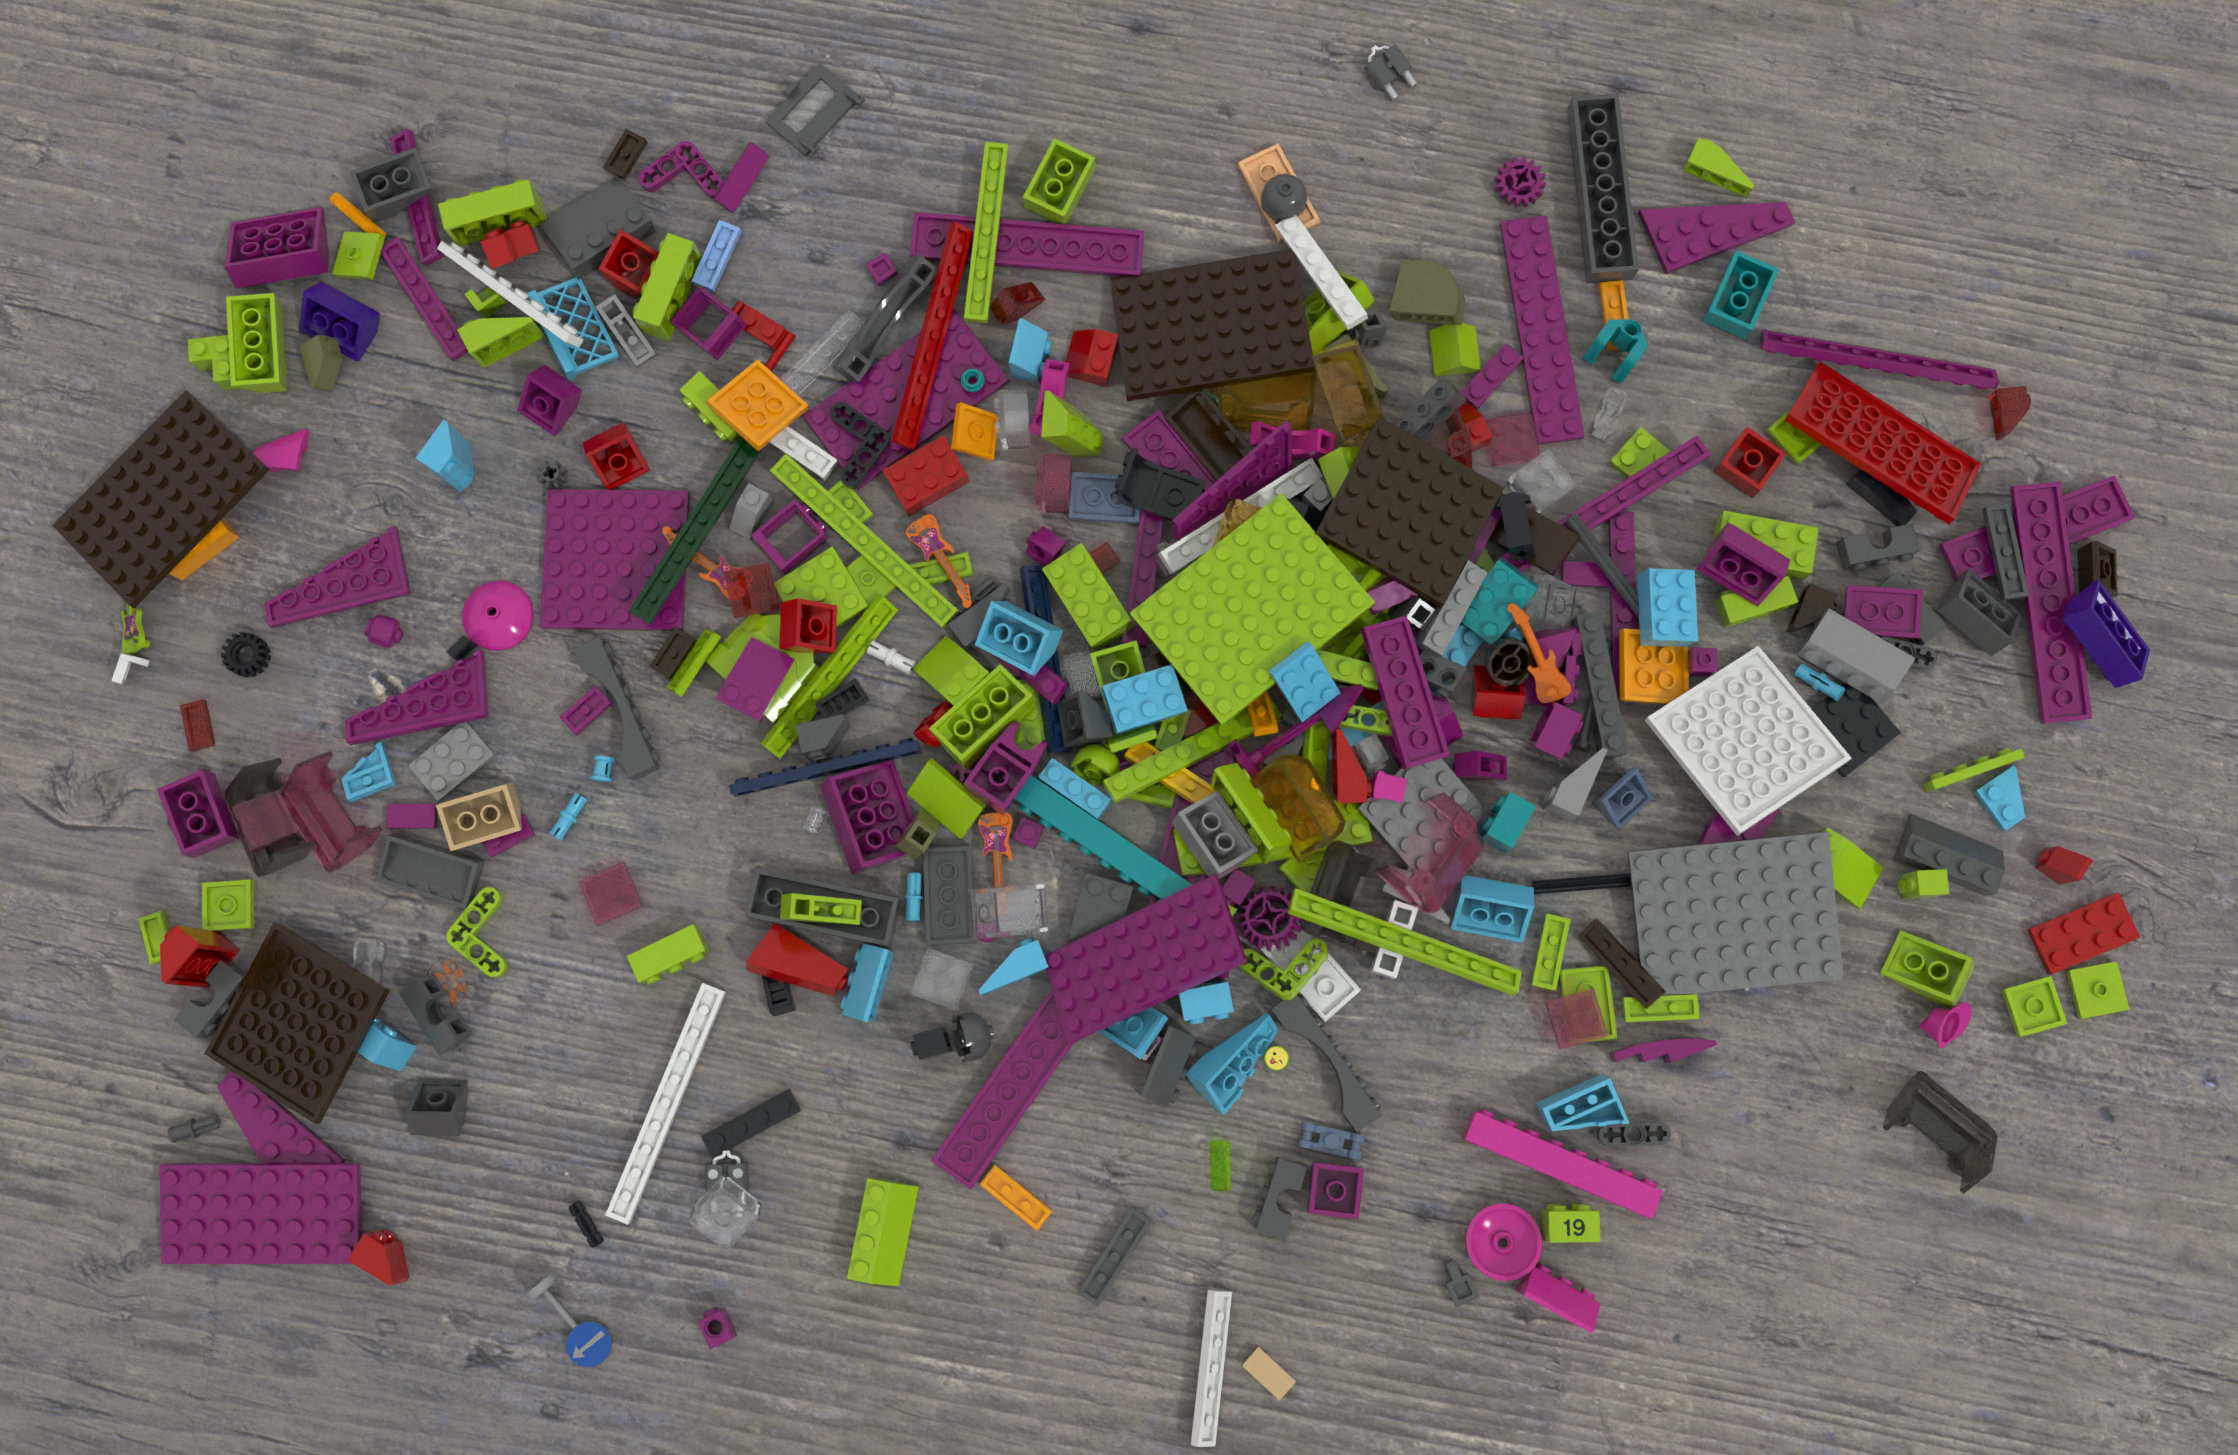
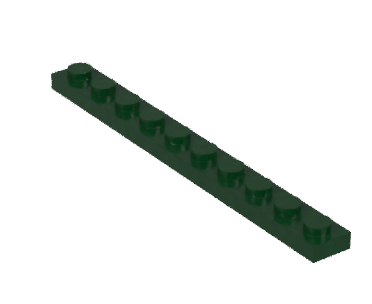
[629,436,764,625]

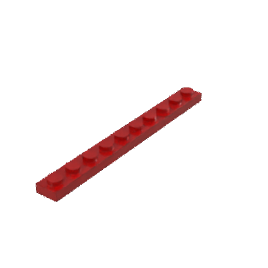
[891,222,973,450]

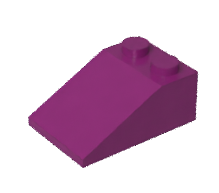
[716,637,795,723]

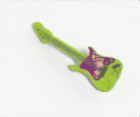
[121,603,150,655]

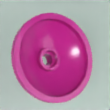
[462,581,534,651]
[1466,1204,1542,1281]

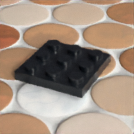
[1811,683,1901,777]

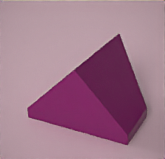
[1523,629,1577,671]

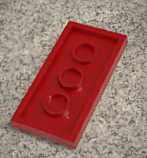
[2027,892,2141,975]

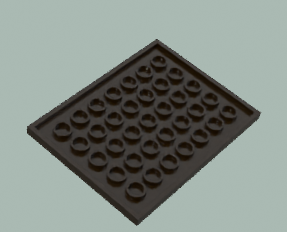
[1110,249,1315,401]
[52,390,270,609]

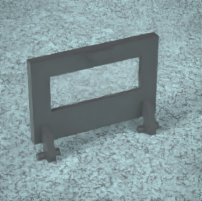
[765,63,866,158]

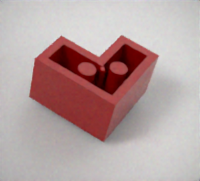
[480,220,541,269]

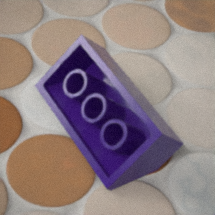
[2063,579,2150,688]

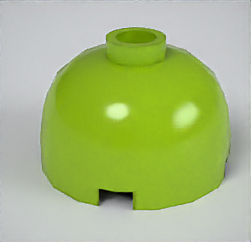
[1070,744,1120,789]

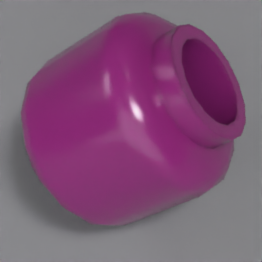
[365,614,404,648]

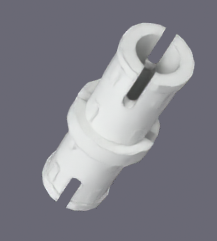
[867,640,916,675]

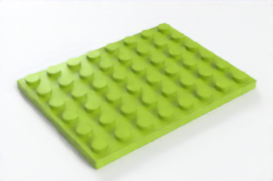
[1130,493,1375,726]

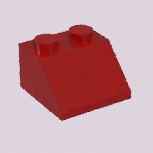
[598,229,659,299]
[1065,329,1119,387]
[582,422,650,490]
[779,598,837,653]
[1471,665,1526,720]
[347,1229,409,1286]

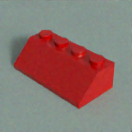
[160,925,240,988]

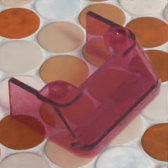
[280,751,382,872]
[1375,792,1484,914]

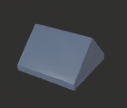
[1592,766,1653,830]

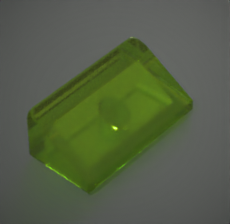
[1210,1140,1231,1191]

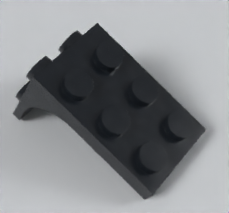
[1115,447,1205,521]

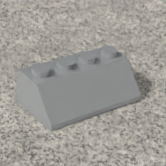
[1797,608,1915,704]

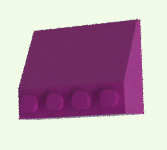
[225,206,329,288]
[819,759,914,875]

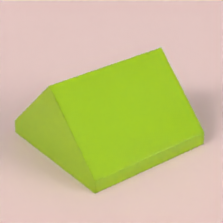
[1429,323,1481,377]

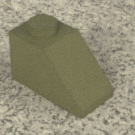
[300,335,342,392]

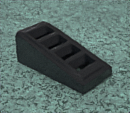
[815,678,870,718]
[762,976,796,1016]

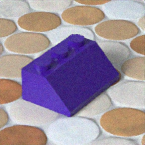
[299,281,380,362]

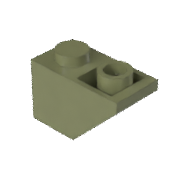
[895,808,940,860]

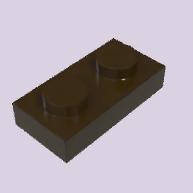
[603,129,648,181]
[649,627,697,680]

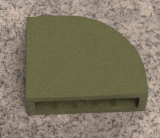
[1389,258,1465,325]

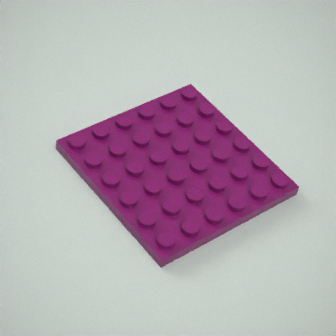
[540,489,690,631]

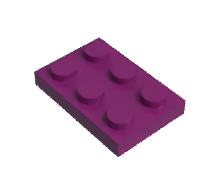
[1844,585,1923,639]

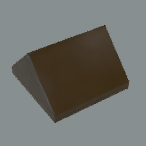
[2077,541,2118,597]

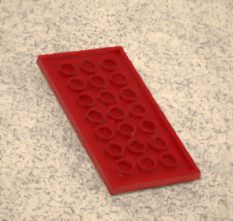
[1785,362,1981,525]

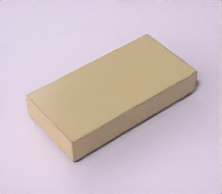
[1242,1346,1296,1401]

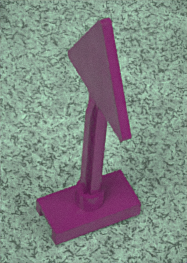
[1228,684,1364,786]

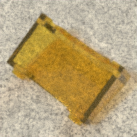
[1218,364,1317,431]

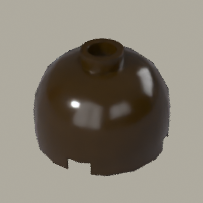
[1484,637,1534,686]

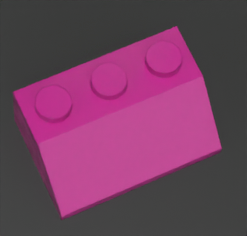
[1515,1263,1601,1333]

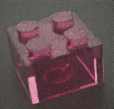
[1035,454,1073,514]

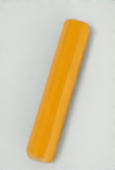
[329,192,386,237]

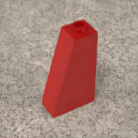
[746,923,848,996]

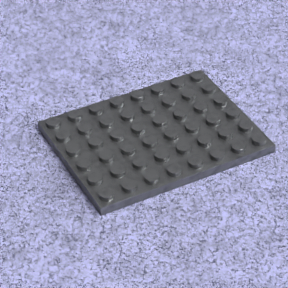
[1627,831,1844,996]

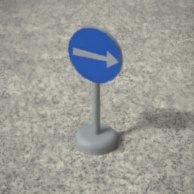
[524,1271,612,1367]

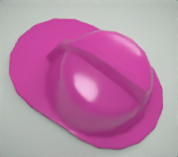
[1920,1002,1972,1049]

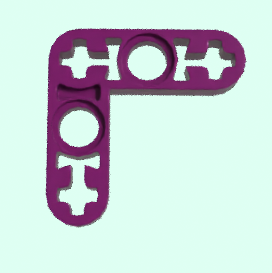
[639,141,723,199]

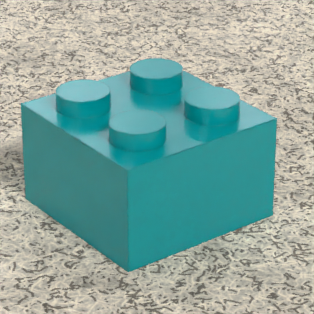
[1479,792,1536,854]

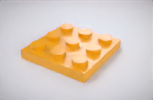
[707,359,808,451]
[1619,628,1689,705]

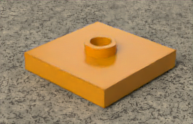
[951,402,999,461]

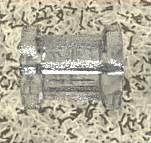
[801,805,830,836]

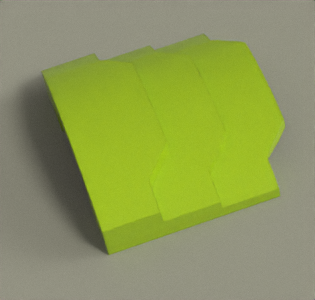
[706,610,820,724]

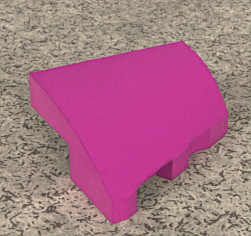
[253,429,309,472]

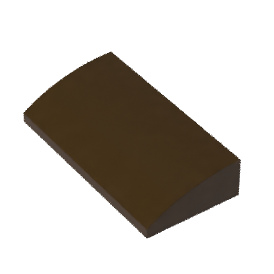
[1165,389,1253,480]

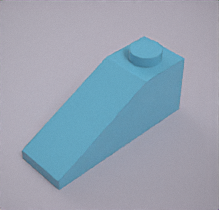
[978,938,1049,996]

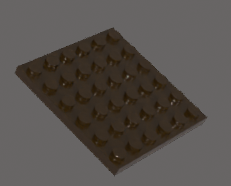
[1315,416,1504,607]
[204,923,390,1124]

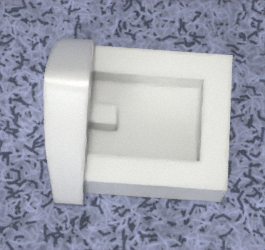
[111,652,150,685]

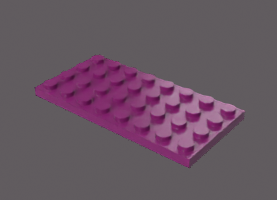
[803,309,1009,490]
[1044,874,1247,1044]
[159,1163,362,1264]

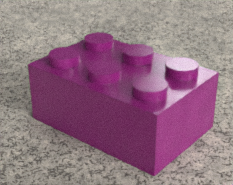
[157,769,239,858]

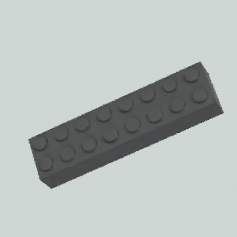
[1567,94,1639,283]

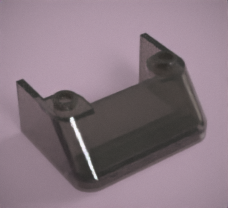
[225,758,316,877]
[1300,841,1409,958]
[1883,1071,1998,1194]

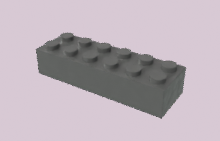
[745,868,902,948]

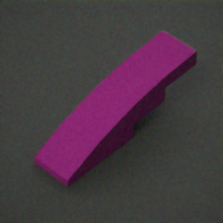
[1609,1038,1717,1063]

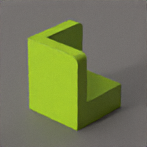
[464,287,507,318]

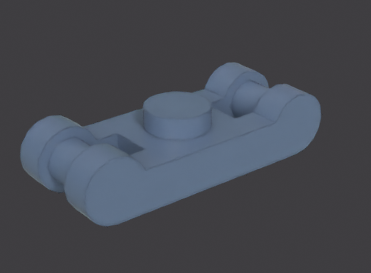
[1298,1122,1365,1160]

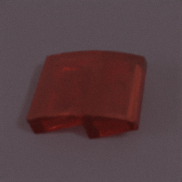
[723,563,779,619]

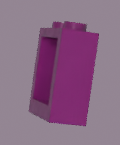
[670,287,747,360]
[751,499,828,575]

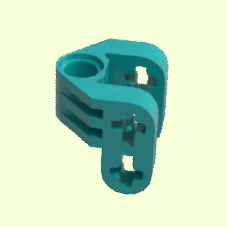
[1582,319,1648,385]

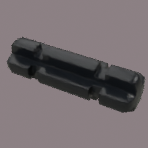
[569,1201,604,1248]

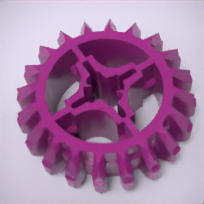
[1238,885,1304,952]

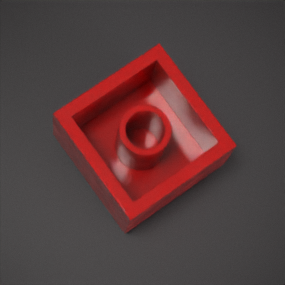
[1713,427,1787,498]

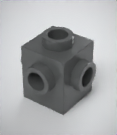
[1350,310,1387,350]

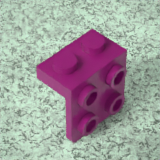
[1524,655,1580,708]

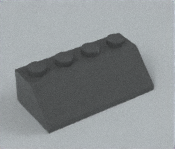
[1893,814,2005,896]

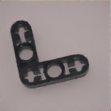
[830,402,891,489]

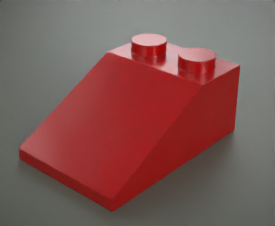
[1331,727,1372,803]

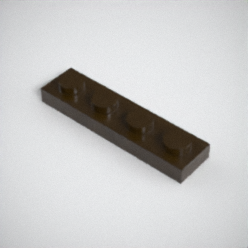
[1578,919,1666,1009]

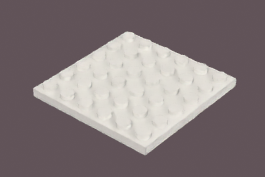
[1645,646,1852,836]

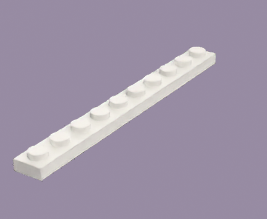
[605,983,726,1225]

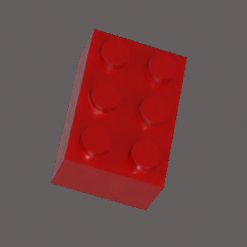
[882,435,969,517]

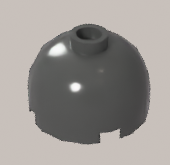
[1261,173,1307,222]
[952,1012,994,1063]

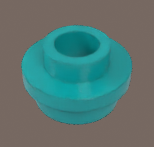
[961,369,984,392]

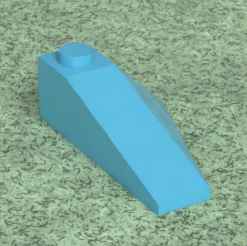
[1186,1013,1278,1115]

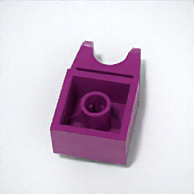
[964,721,1048,816]
[1697,809,1779,844]

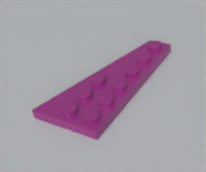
[1638,202,1795,274]
[1172,421,1292,541]
[264,525,411,628]
[345,649,489,745]
[217,1071,346,1163]

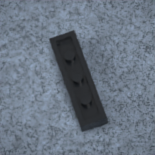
[701,1089,801,1158]

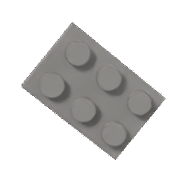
[408,722,496,802]

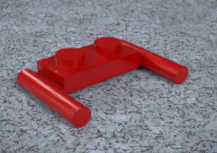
[732,300,796,372]

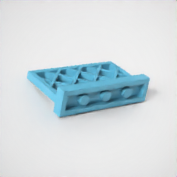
[527,278,619,381]

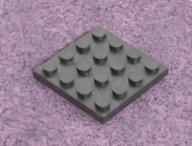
[1356,758,1492,881]

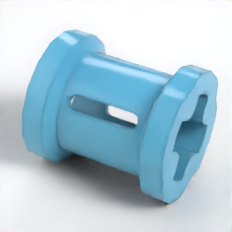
[590,755,615,782]

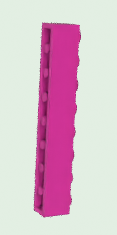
[1462,1109,1663,1219]

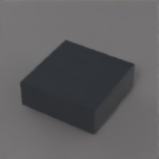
[446,635,476,661]

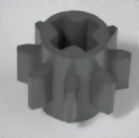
[538,461,568,490]

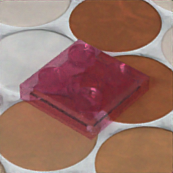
[1485,412,1541,467]
[230,790,299,852]
[578,862,643,926]
[1545,988,1608,1049]

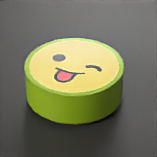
[1264,1046,1289,1071]

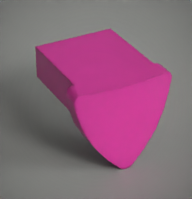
[1370,770,1408,803]

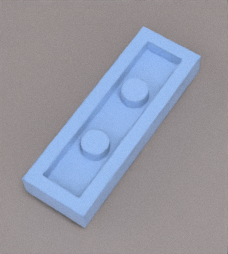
[692,220,742,292]

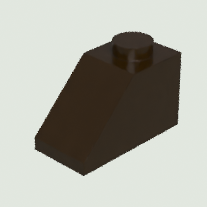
[1786,583,1837,633]

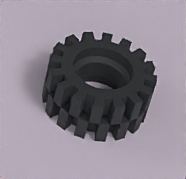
[221,632,271,677]

